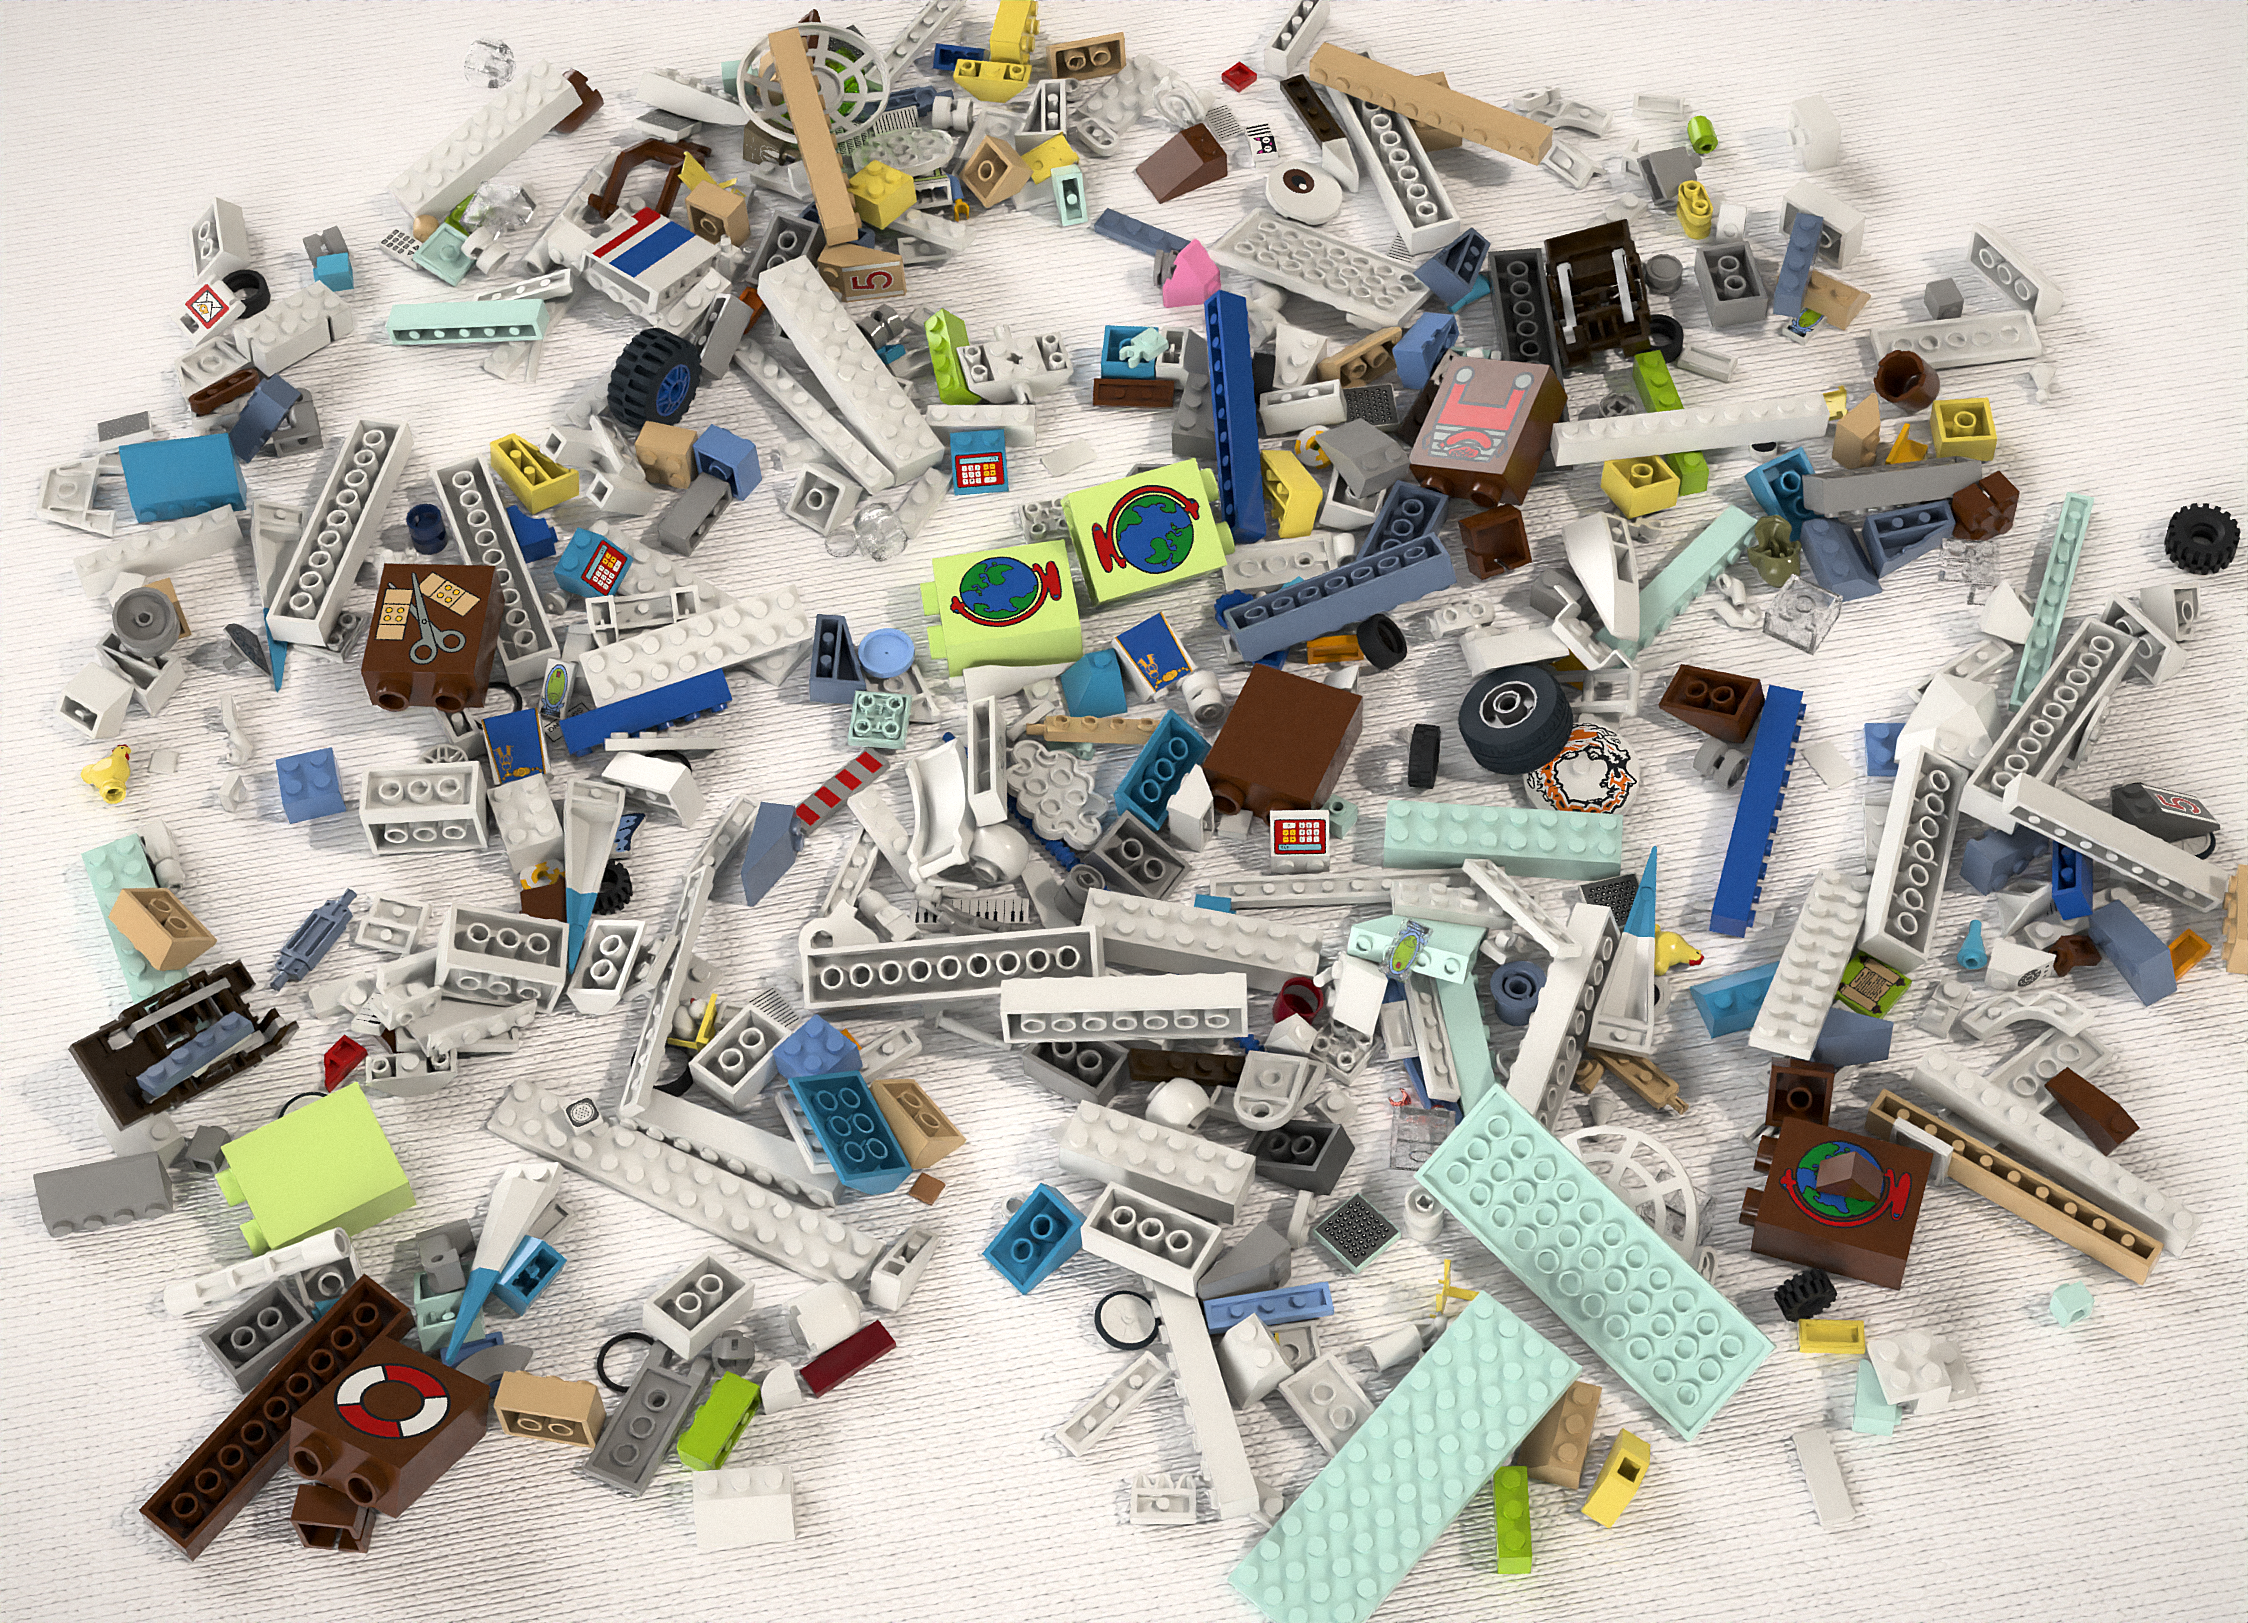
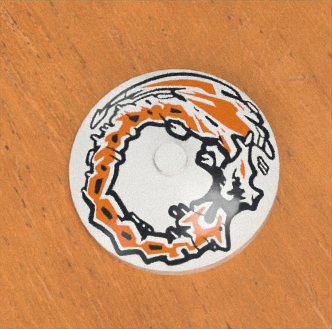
[1523,722,1640,815]

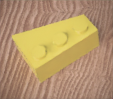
[490,433,579,515]

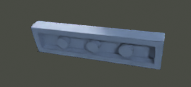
[1094,208,1191,256]
[136,1011,255,1098]

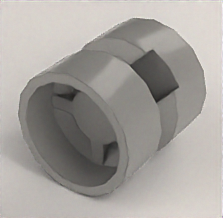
[302,225,349,268]
[856,304,904,351]
[1693,736,1748,789]
[1054,864,1105,920]

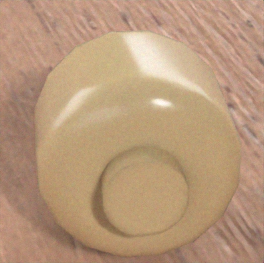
[413,215,439,243]

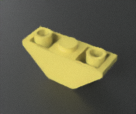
[953,59,1032,103]
[1581,1428,1650,1528]

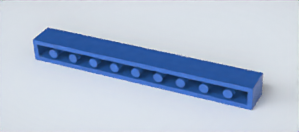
[1204,289,1267,545]
[1709,684,1807,938]

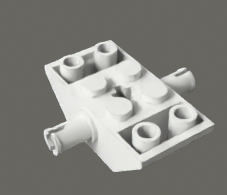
[956,324,1074,405]

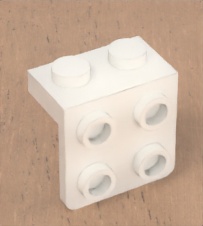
[2062,695,2111,771]

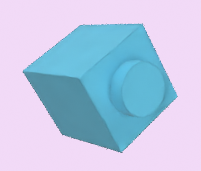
[313,252,354,292]

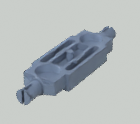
[844,85,954,123]
[269,888,357,992]

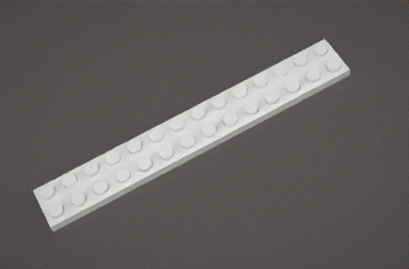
[487,1078,886,1294]

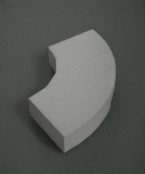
[455,1344,534,1385]

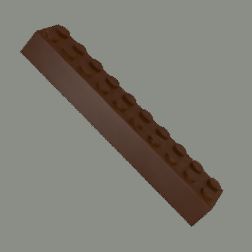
[139,1273,416,1562]

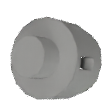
[712,1330,755,1377]

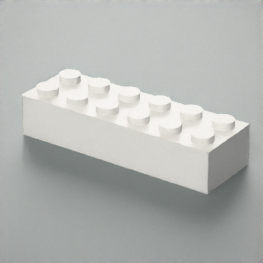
[1059,1100,1256,1226]

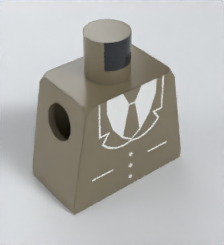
[743,111,801,166]

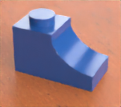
[506,505,558,564]

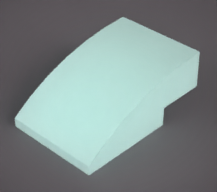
[414,1260,486,1352]

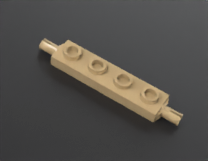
[1026,715,1160,744]
[1584,1034,1689,1115]

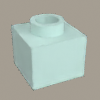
[1320,793,1358,839]
[2049,1280,2095,1328]

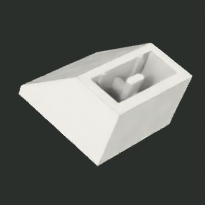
[1155,326,1210,390]
[54,662,135,739]
[1166,764,1215,853]

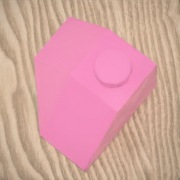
[1163,239,1221,308]

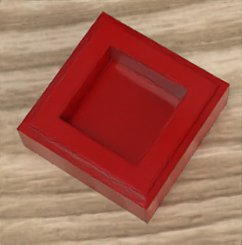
[1221,61,1257,93]

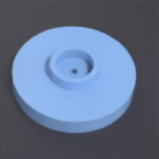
[858,628,915,678]

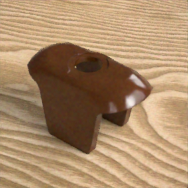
[519,874,568,953]

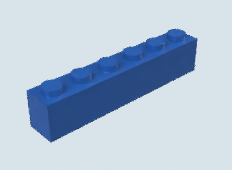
[558,668,733,758]

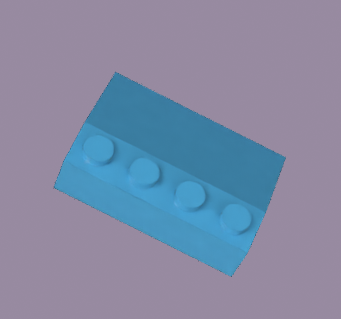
[119,433,247,523]
[788,1070,913,1195]

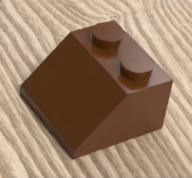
[1765,1057,1835,1127]

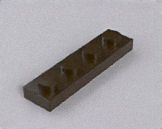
[1280,74,1347,150]
[1394,348,1460,448]
[1127,1048,1246,1088]

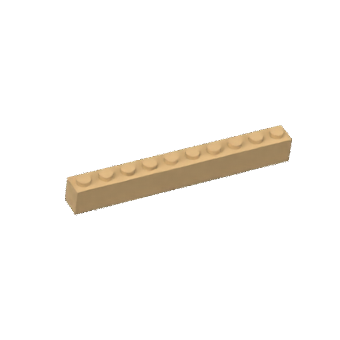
[768,27,862,246]
[1309,42,1553,166]
[1864,1088,2164,1286]

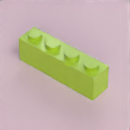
[924,308,982,405]

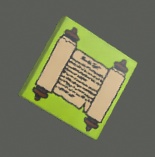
[1834,950,1912,1019]

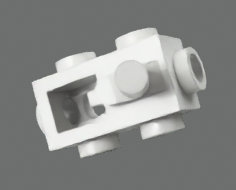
[1426,598,1495,640]

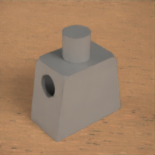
[1636,146,1702,205]

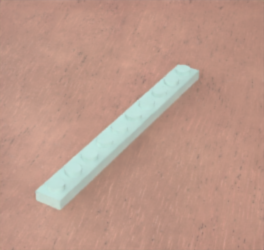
[2008,491,2095,713]

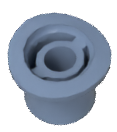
[1490,961,1547,1026]

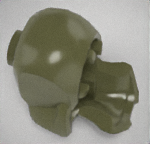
[1747,514,1802,588]

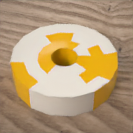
[1295,425,1332,470]
[520,858,565,890]

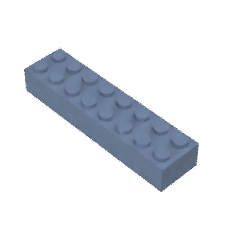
[1223,532,1458,663]

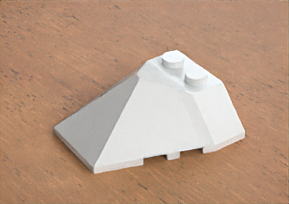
[585,585,701,648]
[1894,672,2004,770]

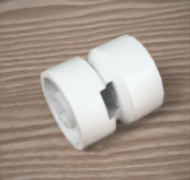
[932,96,973,132]
[461,226,510,276]
[1182,671,1228,725]
[1404,1184,1445,1241]

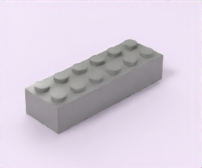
[1802,456,1983,518]

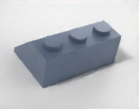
[1799,517,1883,606]

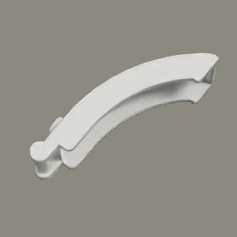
[905,737,977,885]

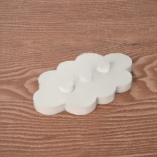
[1006,740,1109,851]

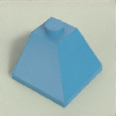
[1060,648,1128,718]

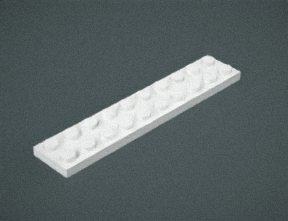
[588,519,813,687]
[1748,868,1872,1061]

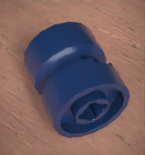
[406,503,448,555]

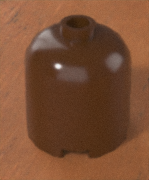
[551,68,604,133]
[1873,350,1940,412]

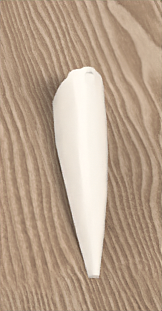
[949,662,1075,703]

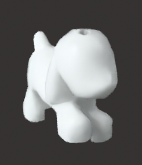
[1239,280,1294,347]

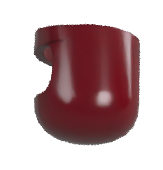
[1272,977,1324,1025]

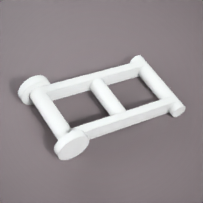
[1536,663,1641,716]

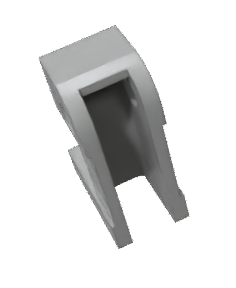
[272,388,324,458]
[416,1218,477,1293]

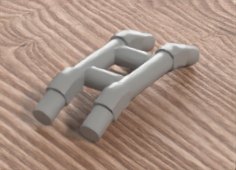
[937,900,1041,936]

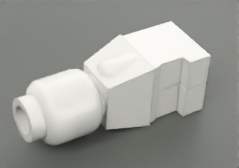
[136,818,185,893]
[857,888,921,942]

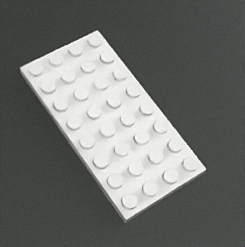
[1209,207,1434,328]

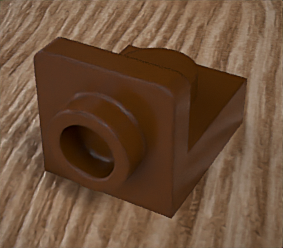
[2047,935,2102,977]

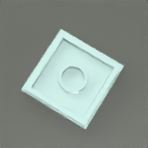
[413,222,477,287]

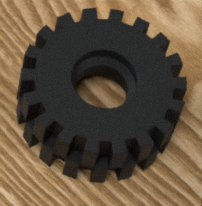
[2164,503,2241,575]

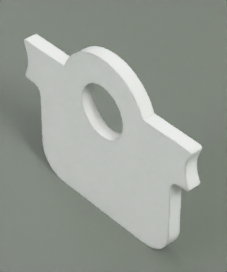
[787,898,880,987]

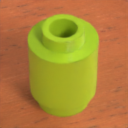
[1687,115,1718,154]

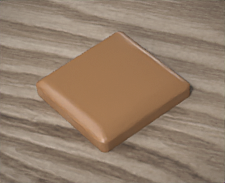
[909,1172,946,1206]

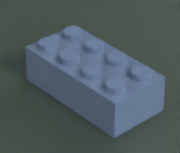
[1355,480,1449,561]

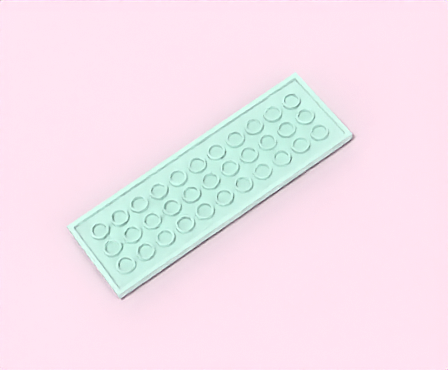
[1414,1083,1778,1442]
[1227,1289,1583,1623]

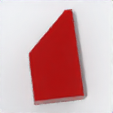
[324,1034,368,1093]

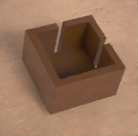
[1951,471,2020,551]
[1458,503,1532,580]
[290,1482,376,1554]

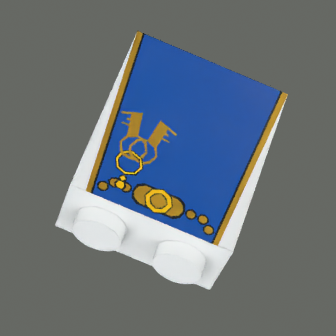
[1107,611,1197,703]
[481,707,554,787]

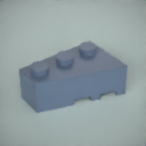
[1861,500,1956,580]
[809,614,866,704]
[1959,824,2050,897]
[2088,899,2177,1007]

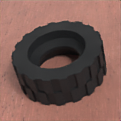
[1408,723,1441,789]

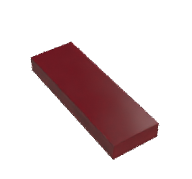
[799,1320,897,1399]

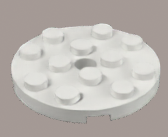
[852,127,954,177]

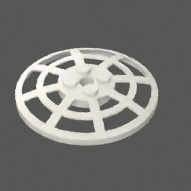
[736,22,891,144]
[1560,1125,1699,1262]

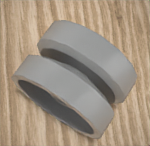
[112,587,180,658]

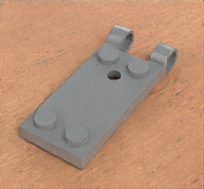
[583,1339,715,1497]

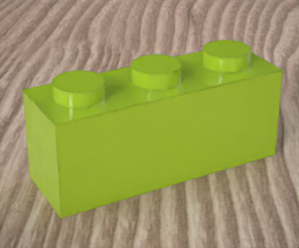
[677,1371,763,1471]
[1493,1466,1532,1574]

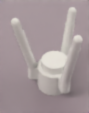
[915,876,978,917]

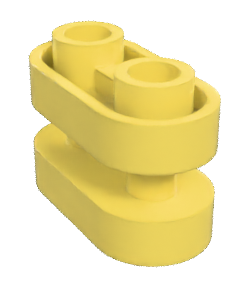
[1676,180,1713,240]

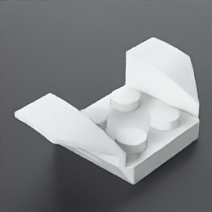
[1552,585,1639,671]

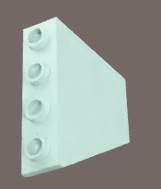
[1347,915,1490,984]

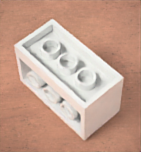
[359,761,491,854]
[434,903,569,1014]

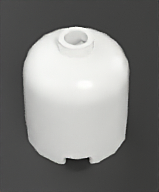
[782,1281,863,1359]

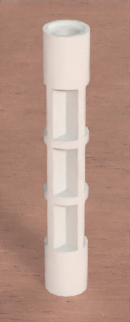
[521,151,620,278]
[163,1227,351,1317]

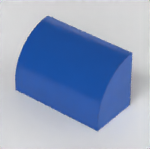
[933,43,990,71]

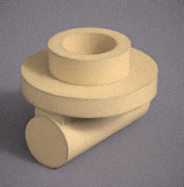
[1573,1059,1606,1094]

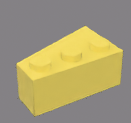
[1260,450,1323,538]

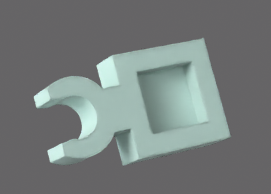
[1119,326,1169,369]

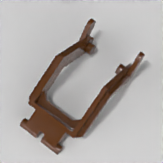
[588,138,712,220]

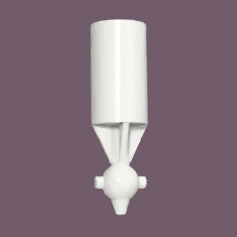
[1366,1311,1455,1372]

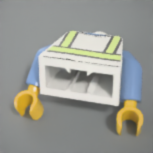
[893,167,969,230]

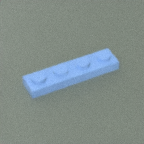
[1203,1281,1334,1335]

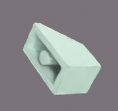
[1051,164,1088,226]
[1852,1359,1902,1437]

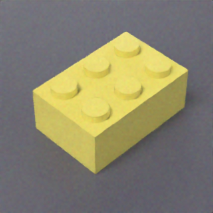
[989,0,1040,65]

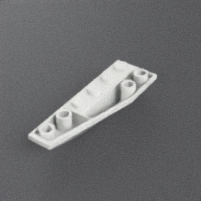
[636,67,781,125]
[1561,511,1640,642]

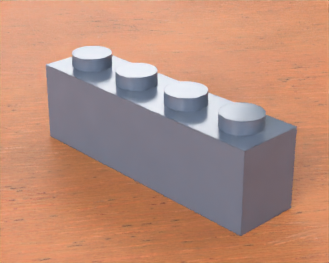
[1773,213,1824,319]

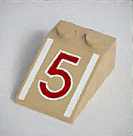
[817,242,907,303]

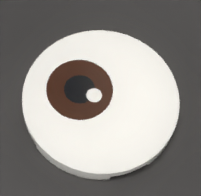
[1265,160,1342,225]

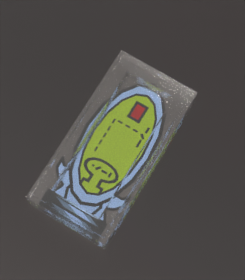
[1378,916,1433,984]

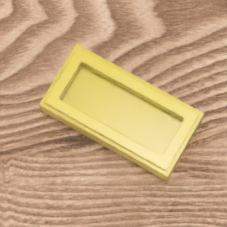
[1798,1319,1865,1354]

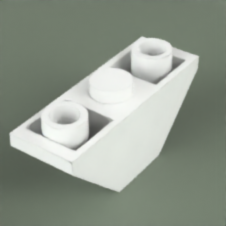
[366,1047,458,1098]

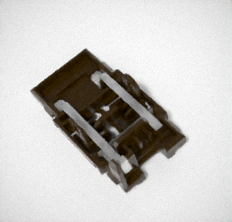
[1544,219,1652,369]
[68,959,300,1132]

